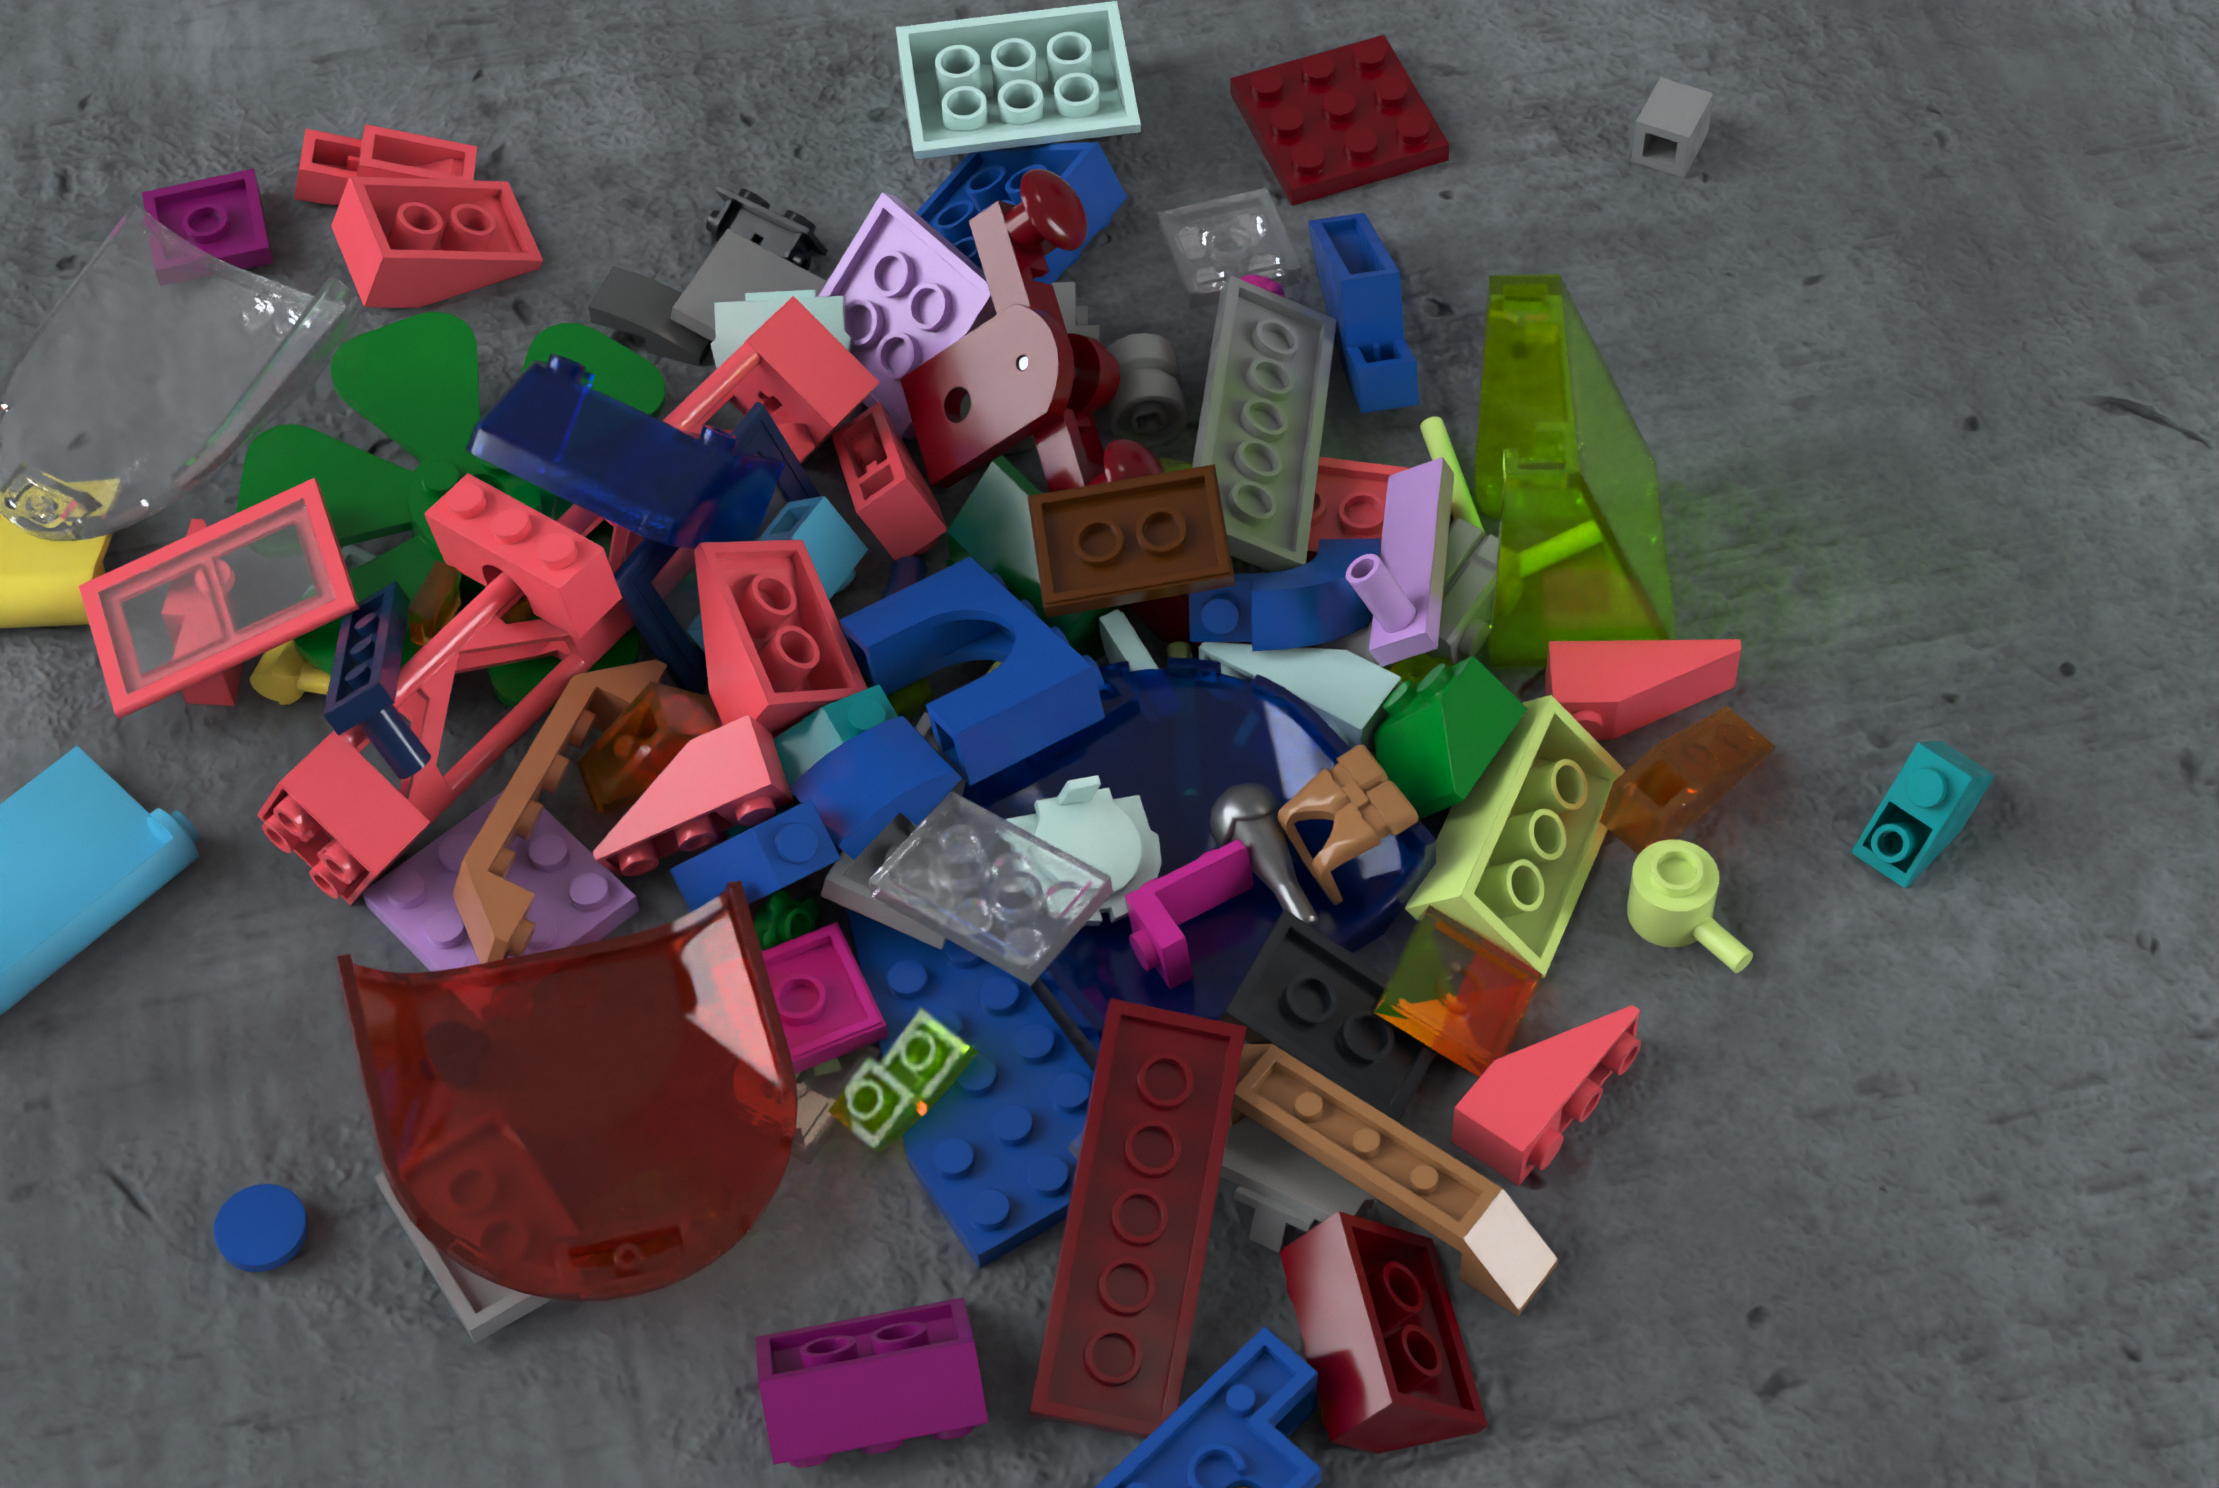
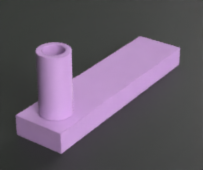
[1346,457,1454,667]

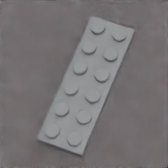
[1192,275,1337,572]

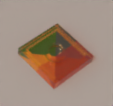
[1373,905,1542,1078]

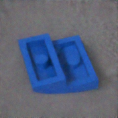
[789,716,962,860]

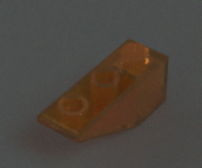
[1599,706,1775,855]

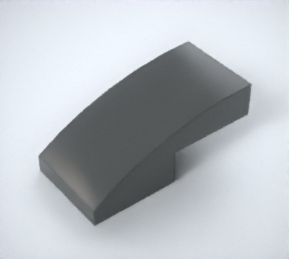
[588,266,712,367]

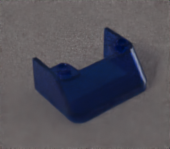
[466,353,785,549]

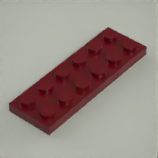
[1028,998,1247,1439]

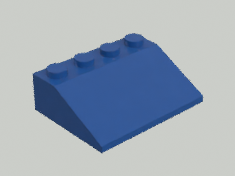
[916,142,1127,317]

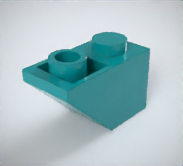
[1851,740,1996,888]

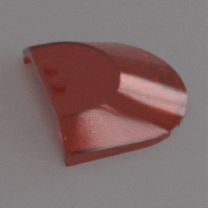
[336,880,798,1302]

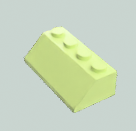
[1405,695,1631,979]

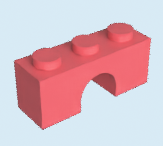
[424,473,622,640]

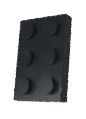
[1217,909,1437,1123]

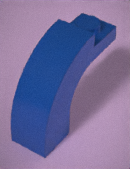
[1189,538,1381,651]

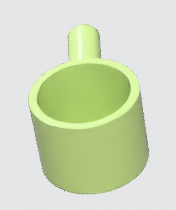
[1627,839,1753,973]

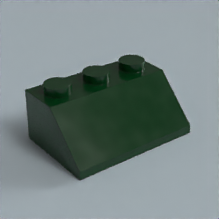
[946,455,1120,661]

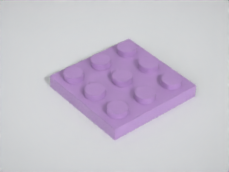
[818,192,996,440]
[362,790,639,1026]

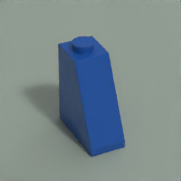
[669,799,841,928]

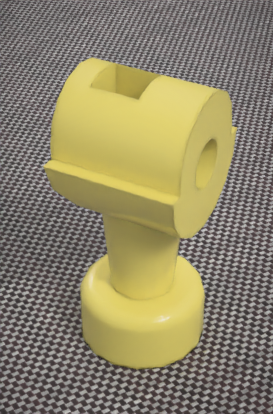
[250,640,331,705]

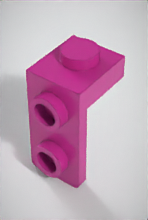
[1125,839,1254,989]

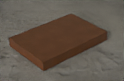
[1027,464,1236,618]

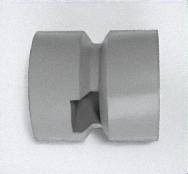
[1106,333,1187,447]

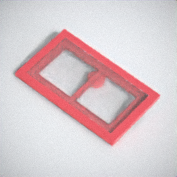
[79,478,360,719]

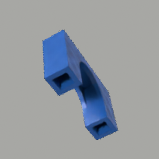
[840,557,1105,786]

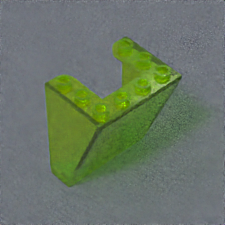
[1473,274,1677,667]

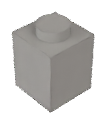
[1631,77,1714,178]

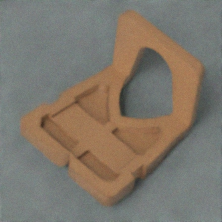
[1277,745,1419,906]

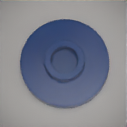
[213,1184,309,1272]

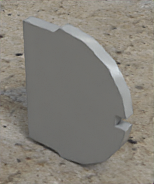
[1220,1116,1376,1253]

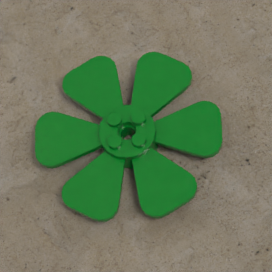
[236,311,724,711]

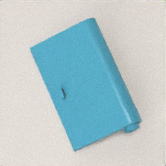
[0,746,201,1016]

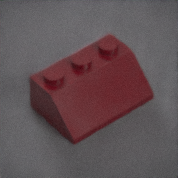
[1279,1211,1488,1454]

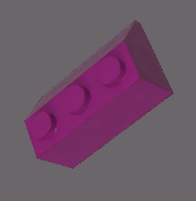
[755,1297,989,1468]

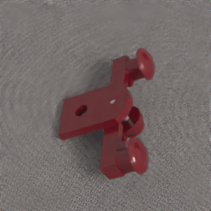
[900,169,1166,492]

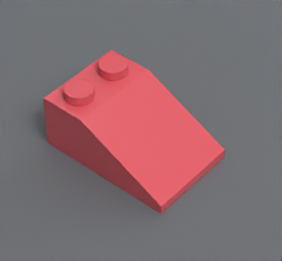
[331,176,543,308]
[694,540,868,739]

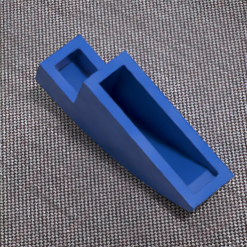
[1308,213,1419,413]

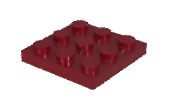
[1230,35,1450,206]

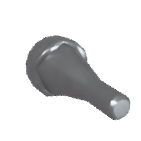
[1210,783,1318,928]

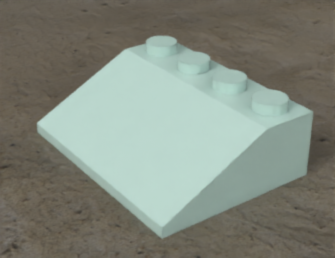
[896,1,1141,159]

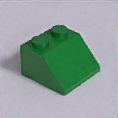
[1373,656,1527,820]

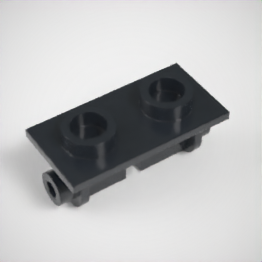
[706,185,828,270]

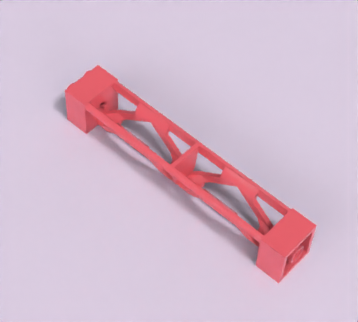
[257,296,880,906]

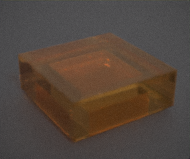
[408,560,461,647]

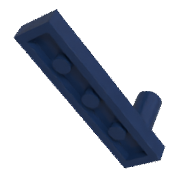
[323,581,431,779]

